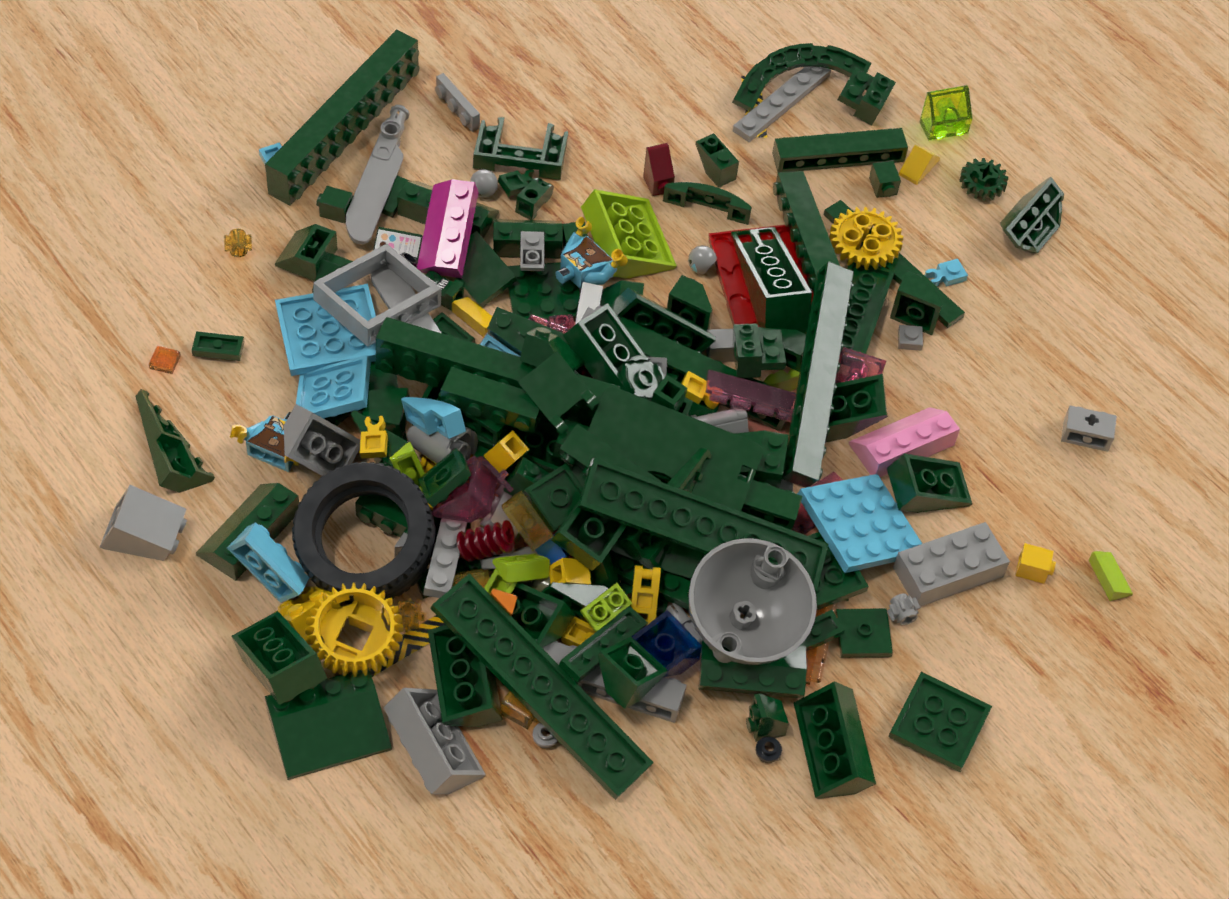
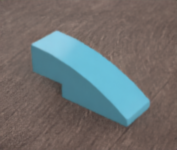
[401,397,466,439]

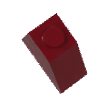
[643,143,675,197]

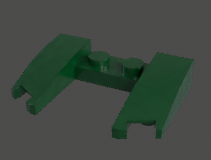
[473,117,568,180]

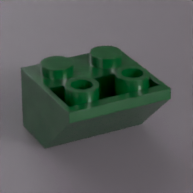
[275,224,338,281]

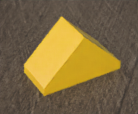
[899,145,941,185]

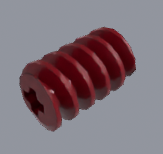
[456,520,515,562]

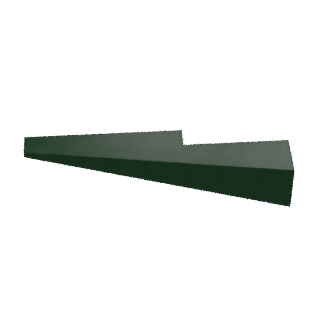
[135,389,215,493]
[618,448,711,575]

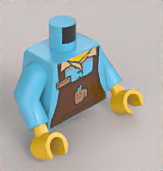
[556,216,628,288]
[229,412,299,472]

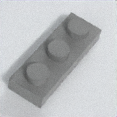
[435,73,480,132]

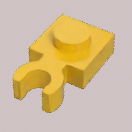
[681,371,723,409]
[360,416,388,458]

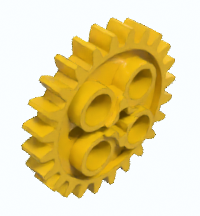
[829,207,903,270]

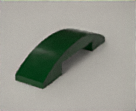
[663,182,752,225]

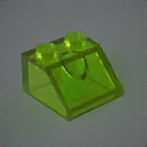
[919,85,973,141]

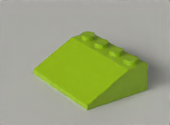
[581,189,677,279]

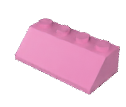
[849,407,960,477]

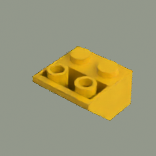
[272,586,348,645]

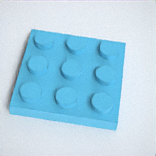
[296,355,371,418]

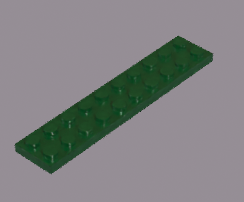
[578,458,828,592]
[430,573,654,800]

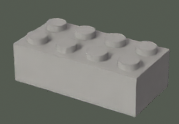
[893,522,1010,607]

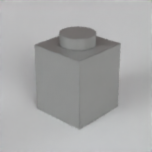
[706,329,735,362]

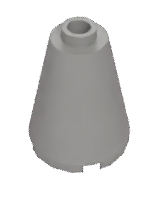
[407,425,478,468]

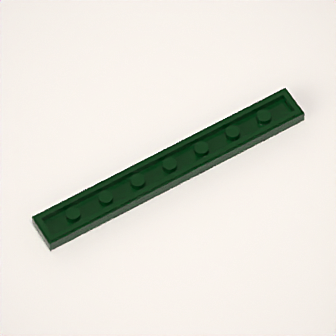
[823,200,965,328]

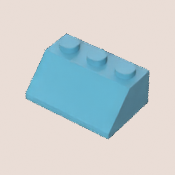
[227,523,310,603]

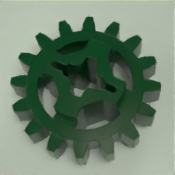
[959,158,1008,201]

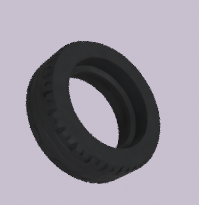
[292,462,436,604]

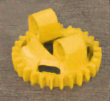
[305,582,403,677]

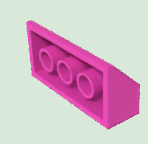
[417,179,479,278]

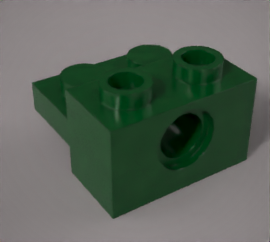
[837,67,896,126]
[732,324,786,378]

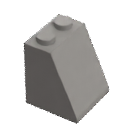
[100,485,187,561]

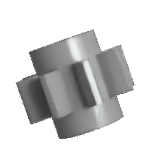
[887,593,921,625]

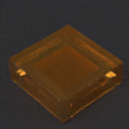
[149,346,181,374]

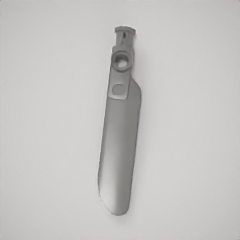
[346,105,410,244]
[370,265,441,333]

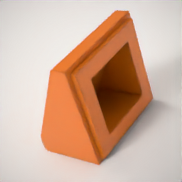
[490,589,517,616]

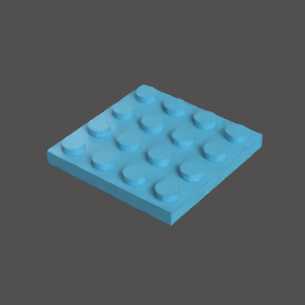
[275,284,376,376]
[797,474,922,573]

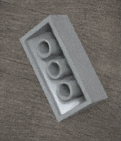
[383,688,486,794]

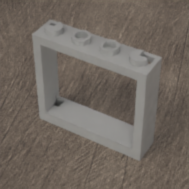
[313,244,441,347]

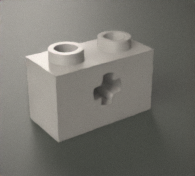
[1061,405,1117,452]

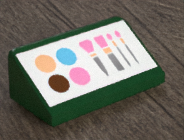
[373,227,423,261]

